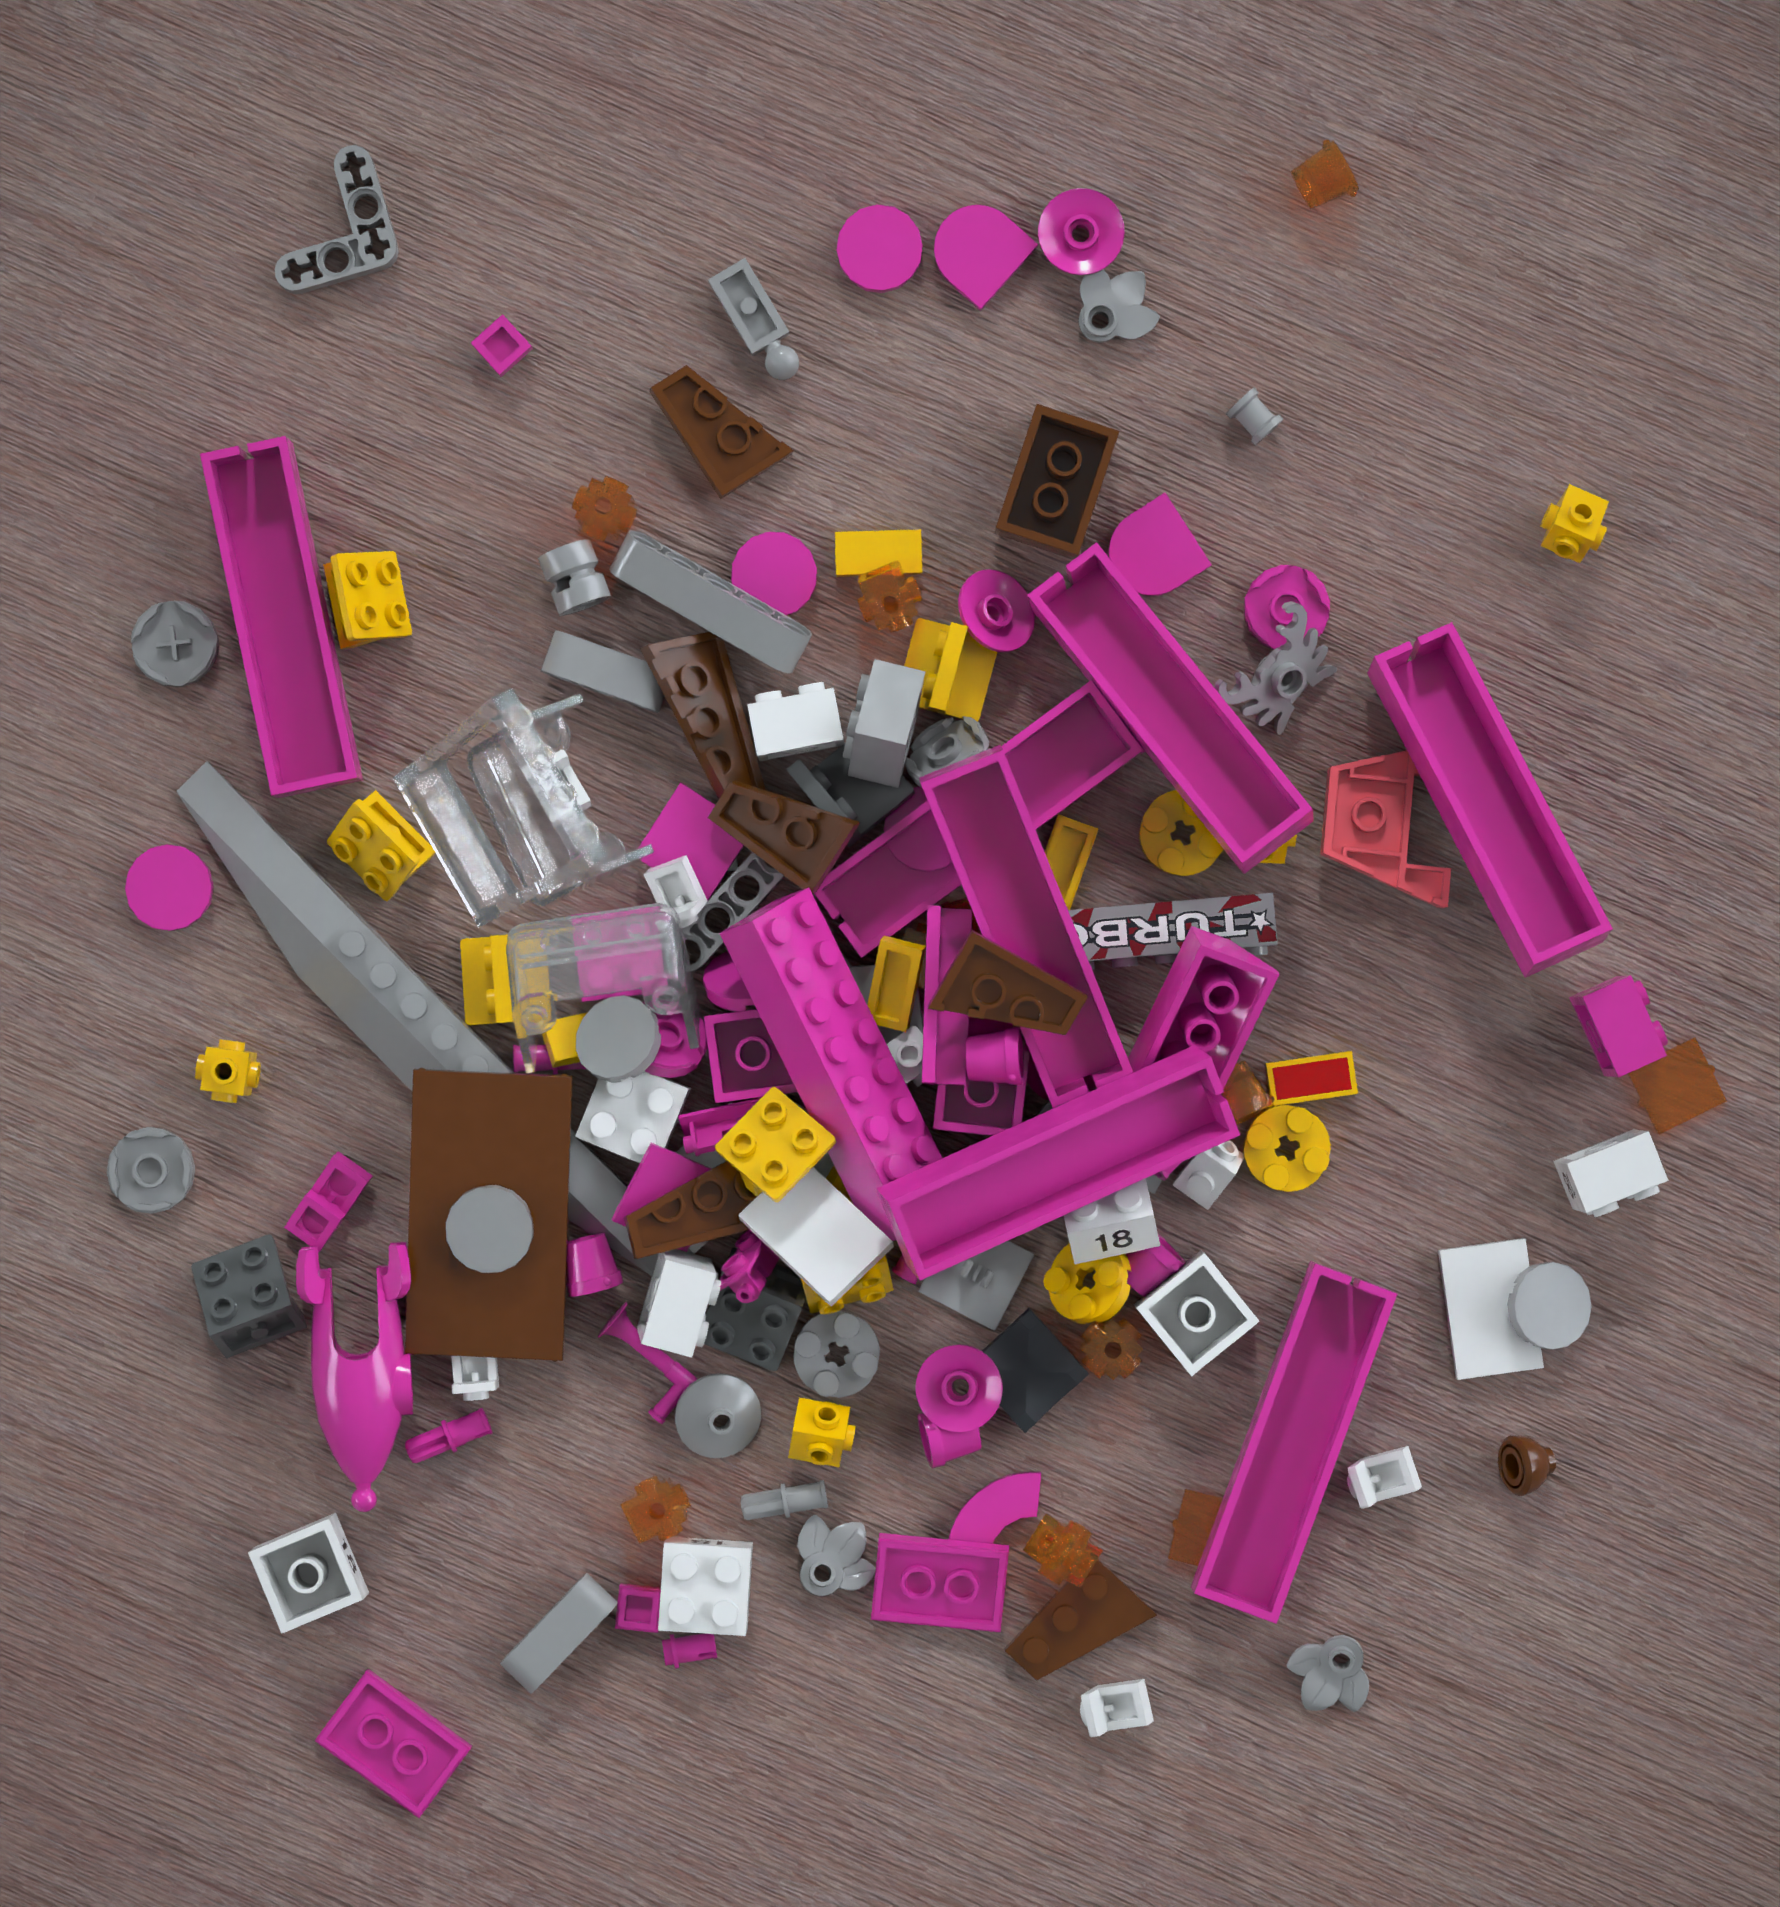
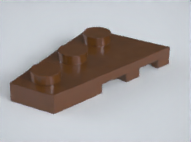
[649,365,794,499]
[708,781,861,894]
[928,930,1088,1035]
[1004,1554,1157,1681]

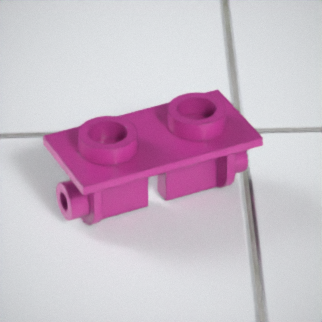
[678,1097,762,1156]
[719,1230,779,1303]

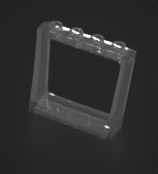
[393,688,609,928]

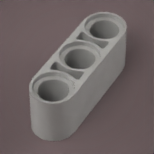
[541,630,665,713]
[500,1573,618,1694]

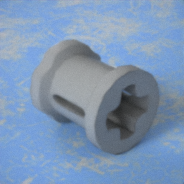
[1226,387,1283,446]

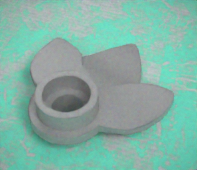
[1078,269,1160,343]
[797,1515,876,1597]
[1287,1635,1369,1712]

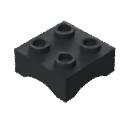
[982,1308,1089,1433]

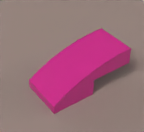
[284,1151,373,1252]

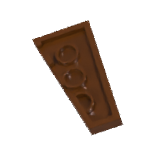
[640,631,766,799]
[624,1161,756,1259]

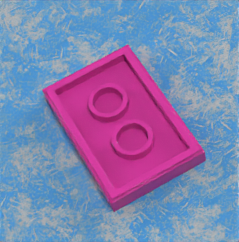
[871,1533,1009,1632]
[315,1669,472,1818]

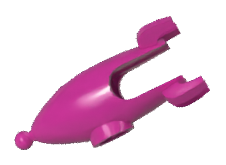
[296,1242,413,1512]

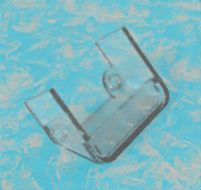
[467,693,654,906]
[506,903,700,1073]

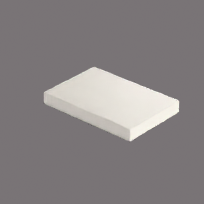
[738,1167,894,1306]
[1438,1238,1544,1380]

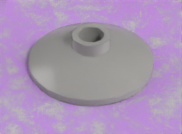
[675,1373,761,1458]

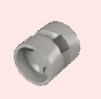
[538,539,611,616]

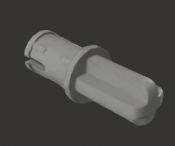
[740,1480,828,1520]

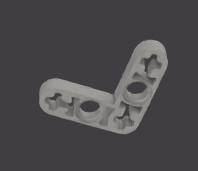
[275,145,399,294]

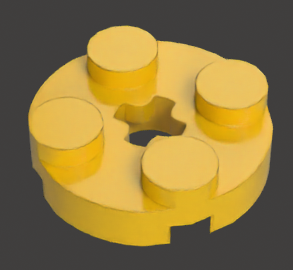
[1139,790,1223,877]
[1243,1105,1331,1192]
[1043,1243,1131,1324]

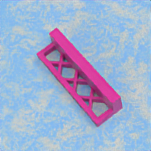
[922,905,972,1085]

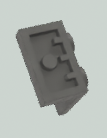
[786,742,915,847]
[191,1234,307,1359]
[704,1247,806,1371]

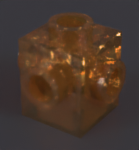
[572,476,638,542]
[857,560,923,632]
[1080,1317,1144,1380]
[620,1475,691,1544]
[1023,1514,1103,1587]

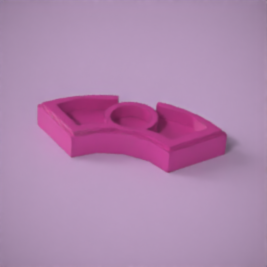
[948,1471,1041,1544]

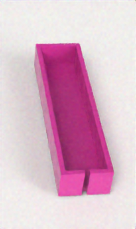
[200,436,363,798]
[1027,542,1313,874]
[1367,622,1613,978]
[814,680,1143,959]
[919,745,1133,1108]
[719,887,942,1241]
[876,1045,1240,1281]
[1191,1261,1397,1624]

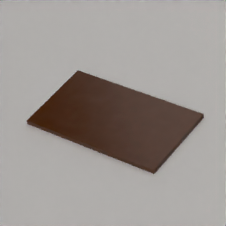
[405,1067,573,1362]

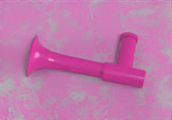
[597,1302,698,1424]

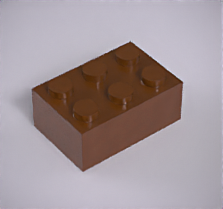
[994,404,1120,560]

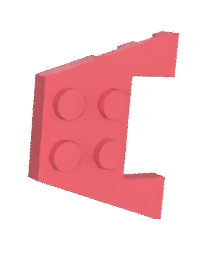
[1320,750,1451,908]

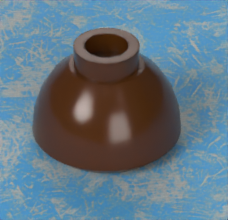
[1498,1435,1556,1496]

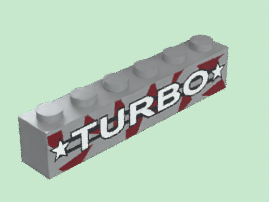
[1068,893,1278,970]

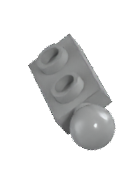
[708,258,799,380]

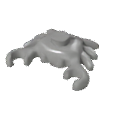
[1215,601,1337,735]

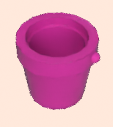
[966,1027,1024,1085]
[566,1233,624,1297]
[1126,1234,1186,1297]
[917,1412,981,1469]

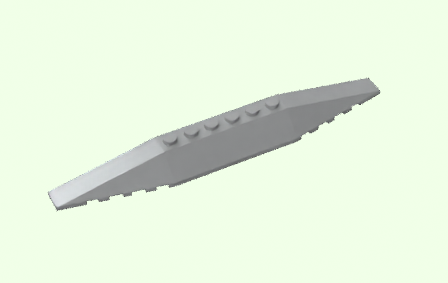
[176,761,693,1276]

